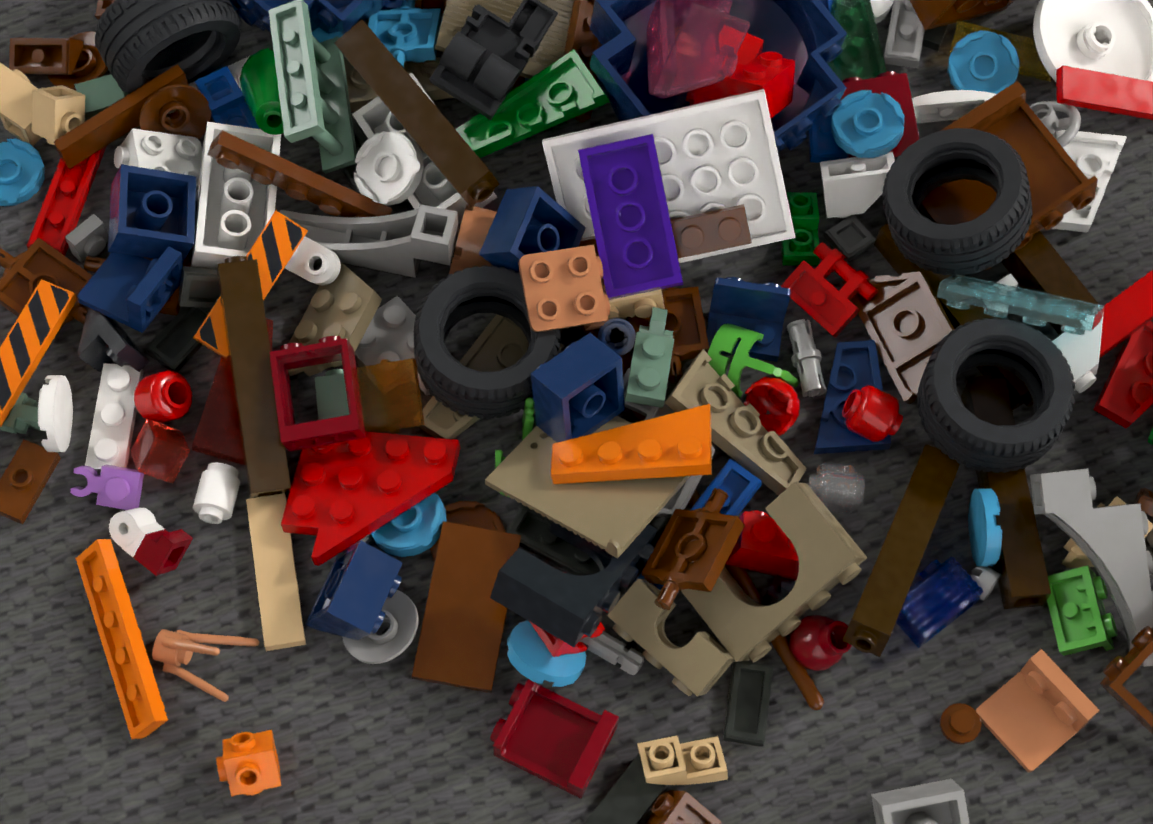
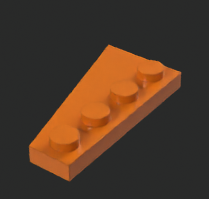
[551,404,712,484]

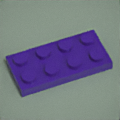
[578,134,684,300]

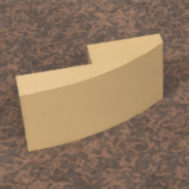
[637,735,728,785]

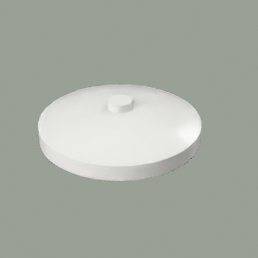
[1033,0,1153,82]

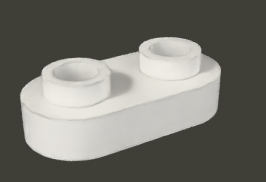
[285,237,341,286]

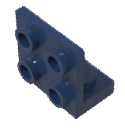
[77,246,183,333]
[706,277,791,362]

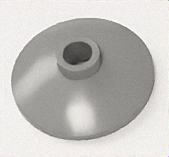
[342,590,419,664]

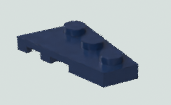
[814,340,891,454]

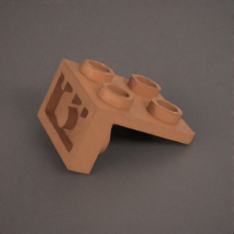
[976,649,1100,773]

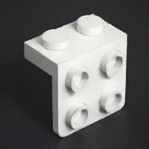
[114,128,202,201]

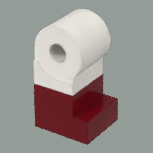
[109,507,193,576]

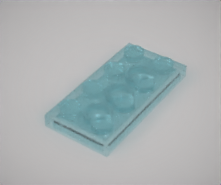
[937,275,1105,335]

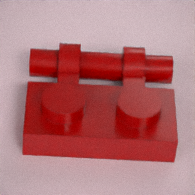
[781,242,878,338]

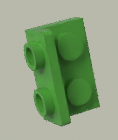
[1047,565,1118,656]

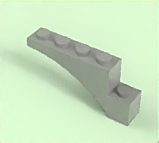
[280,204,459,278]
[1030,469,1153,667]

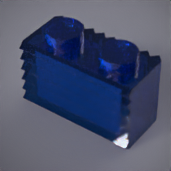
[896,556,983,648]

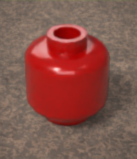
[134,370,192,424]
[842,385,903,442]

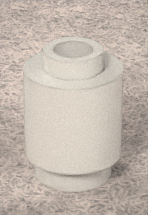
[193,462,240,524]

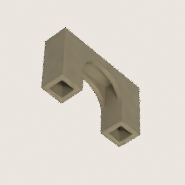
[681,482,867,662]

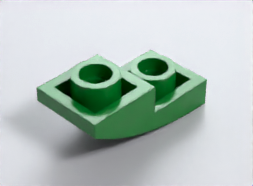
[781,192,820,266]

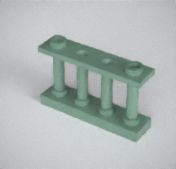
[268,0,357,174]

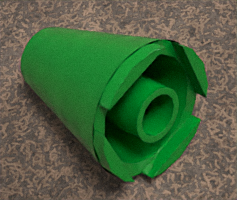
[240,48,284,135]

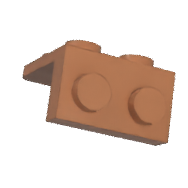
[518,245,610,332]

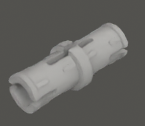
[787,319,827,398]

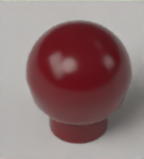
[790,615,852,671]

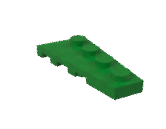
[455,49,610,158]

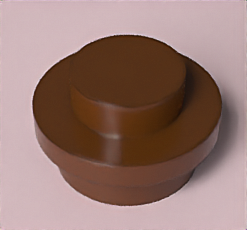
[940,703,981,744]

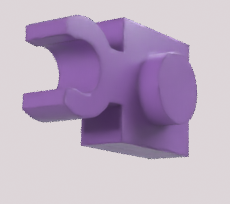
[70,464,144,510]

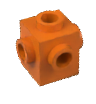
[216,730,281,796]

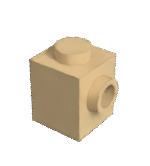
[32,85,85,145]

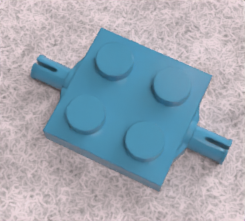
[368,0,442,68]

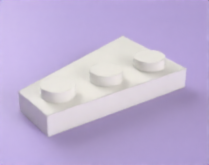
[1052,130,1127,232]

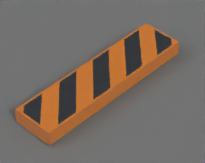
[193,210,308,359]
[0,279,78,427]

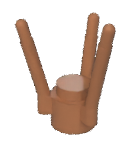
[152,629,259,702]

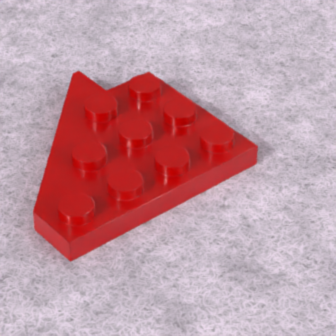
[281,431,461,566]

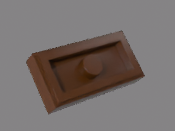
[0,439,61,524]

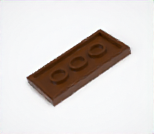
[412,521,521,693]

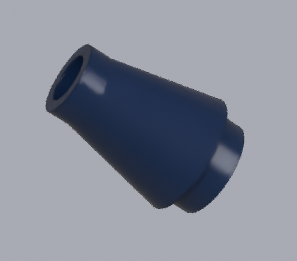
[598,318,636,356]

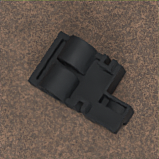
[430,0,558,120]

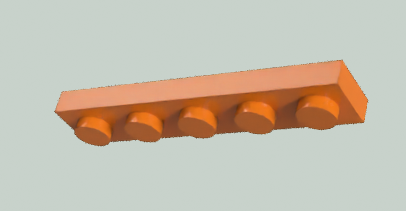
[76,539,168,739]

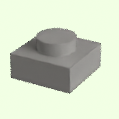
[65,214,109,263]

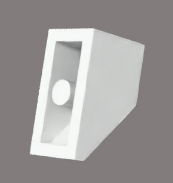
[820,152,895,218]
[1052,306,1104,393]

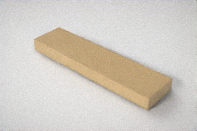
[246,493,306,651]

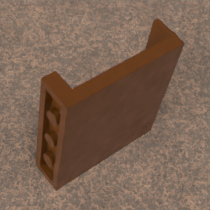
[895,81,1098,274]

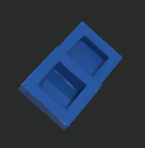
[195,66,260,129]

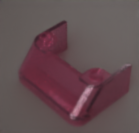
[647,0,750,99]

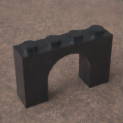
[490,520,658,647]

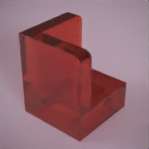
[131,419,190,484]

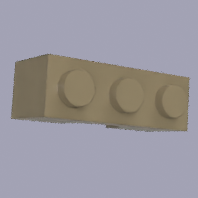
[607,579,734,696]

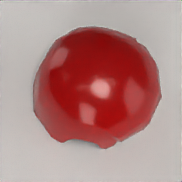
[744,376,800,436]

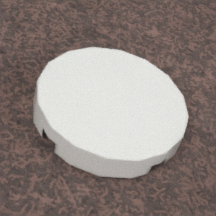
[354,131,424,206]
[38,375,73,452]

